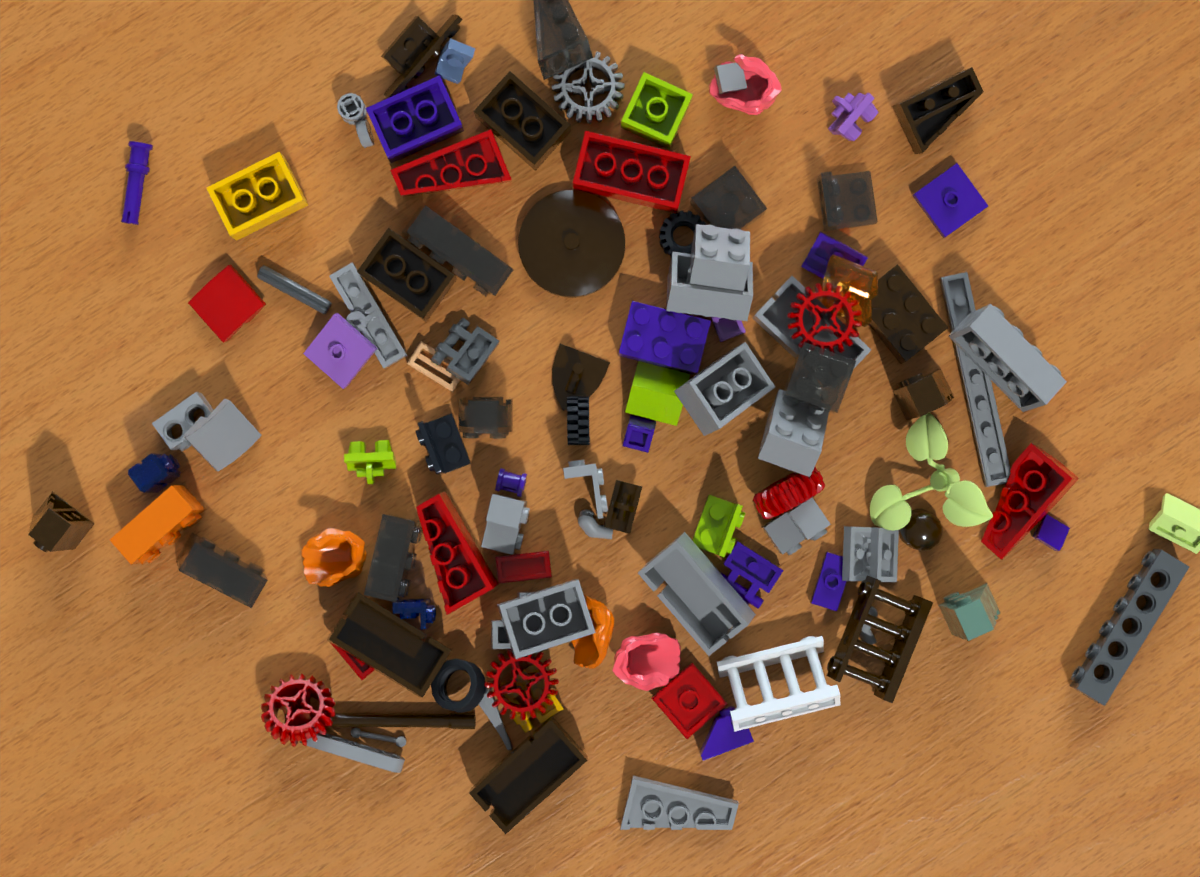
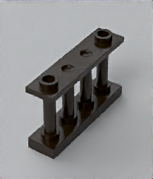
[826,575,933,703]

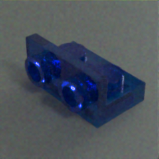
[392,599,436,629]

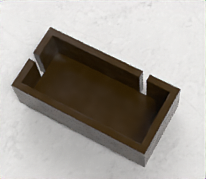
[327,592,452,698]
[469,716,588,834]

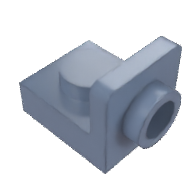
[435,38,475,84]

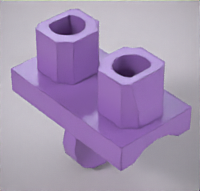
[828,93,878,141]

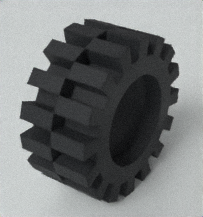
[659,210,706,258]
[567,396,590,445]

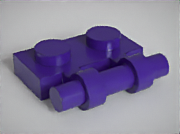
[719,541,783,609]

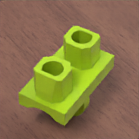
[344,440,396,485]

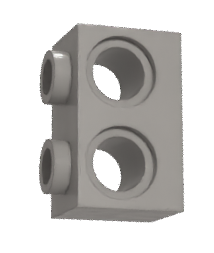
[152,392,214,451]

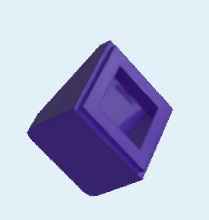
[623,415,656,453]
[1032,514,1070,551]

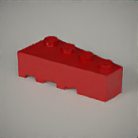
[390,129,512,197]
[416,491,499,615]

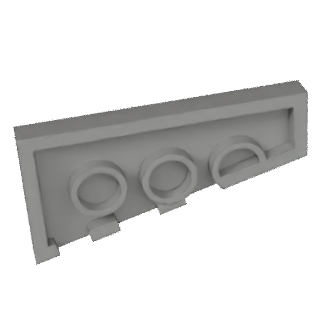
[620,776,739,830]

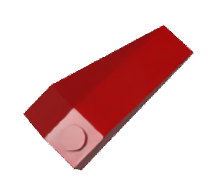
[981,443,1079,560]

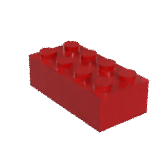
[573,131,691,213]

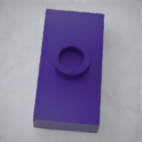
[810,552,846,611]

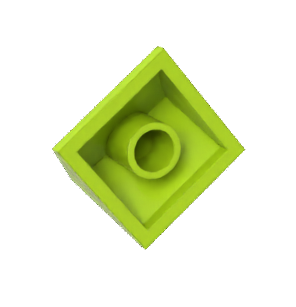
[625,361,690,426]

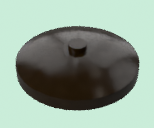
[518,190,625,298]

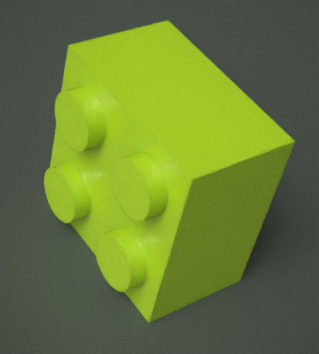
[621,72,693,149]

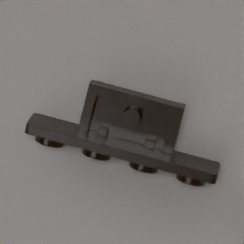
[381,15,463,98]

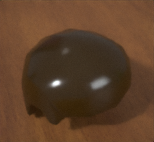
[899,509,943,551]

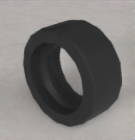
[431,659,486,713]

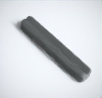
[257,265,332,314]

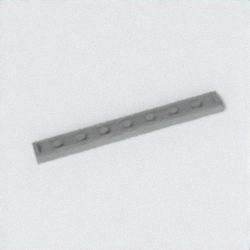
[939,272,1011,487]

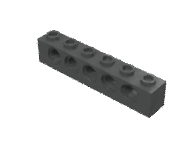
[1070,549,1189,706]

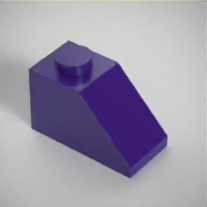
[700,706,754,761]

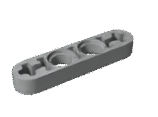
[300,733,405,773]

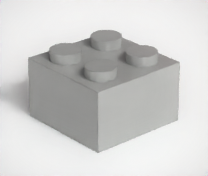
[689,224,750,291]

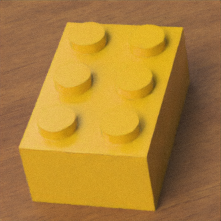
[207,152,308,241]

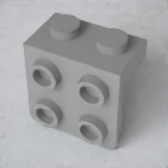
[563,460,608,519]

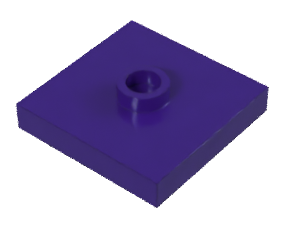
[912,163,988,238]

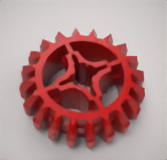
[787,283,862,357]
[753,467,825,519]
[485,649,559,720]
[261,673,335,747]

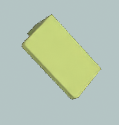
[1149,493,1200,554]

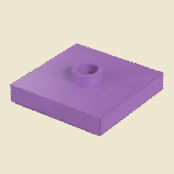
[303,313,378,389]

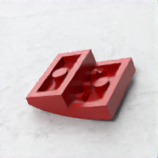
[188,265,266,343]

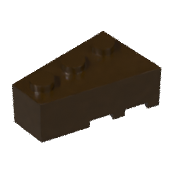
[892,67,984,154]
[893,369,954,420]
[28,491,94,552]

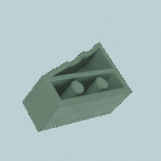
[939,583,1001,641]

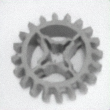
[552,50,625,124]

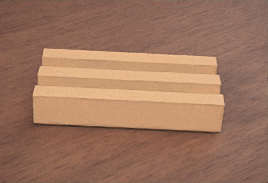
[407,341,461,392]

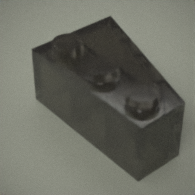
[533,0,593,80]
[176,532,268,608]

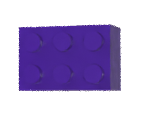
[366,75,464,163]
[618,301,711,375]

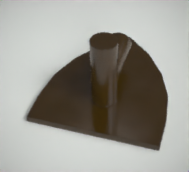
[552,343,610,411]

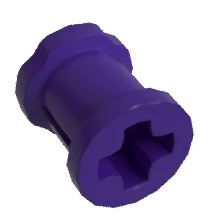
[495,468,527,497]

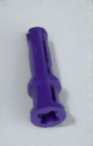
[121,141,153,225]

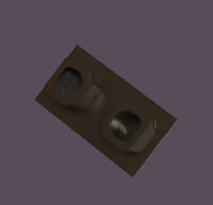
[604,480,642,534]

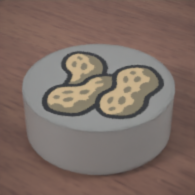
[356,119,375,148]

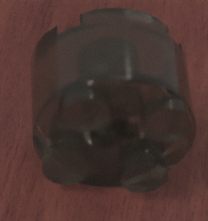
[459,397,513,439]

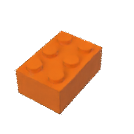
[110,485,205,565]

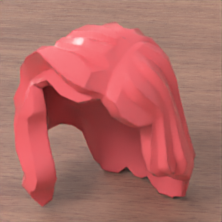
[709,54,782,115]
[612,633,681,691]

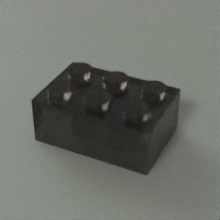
[364,514,423,602]

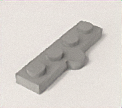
[329,262,408,369]

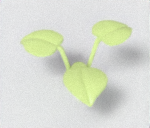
[870,413,993,531]

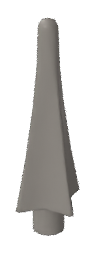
[479,687,513,750]

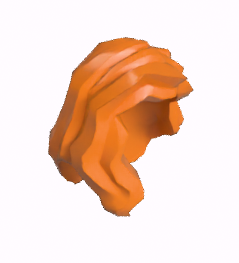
[301,528,367,587]
[571,594,615,669]

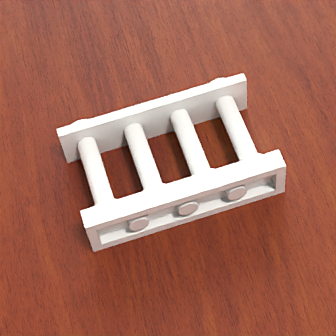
[717,636,840,732]

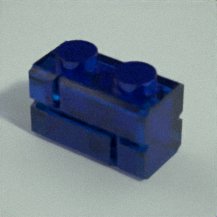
[128,453,180,493]

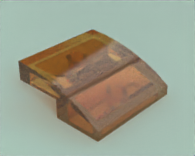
[821,254,878,327]

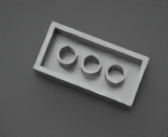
[949,304,1067,412]

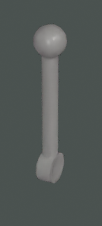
[351,727,407,747]

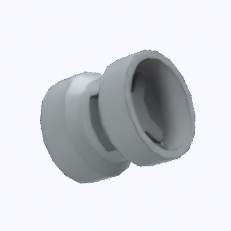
[337,93,367,125]

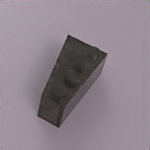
[402,205,514,297]

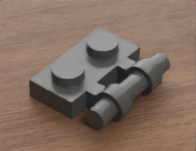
[431,318,499,385]

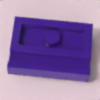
[801,231,868,292]

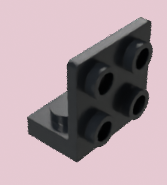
[415,413,471,475]

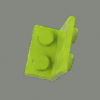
[692,495,745,557]

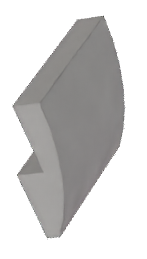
[183,398,262,471]
[842,526,899,582]

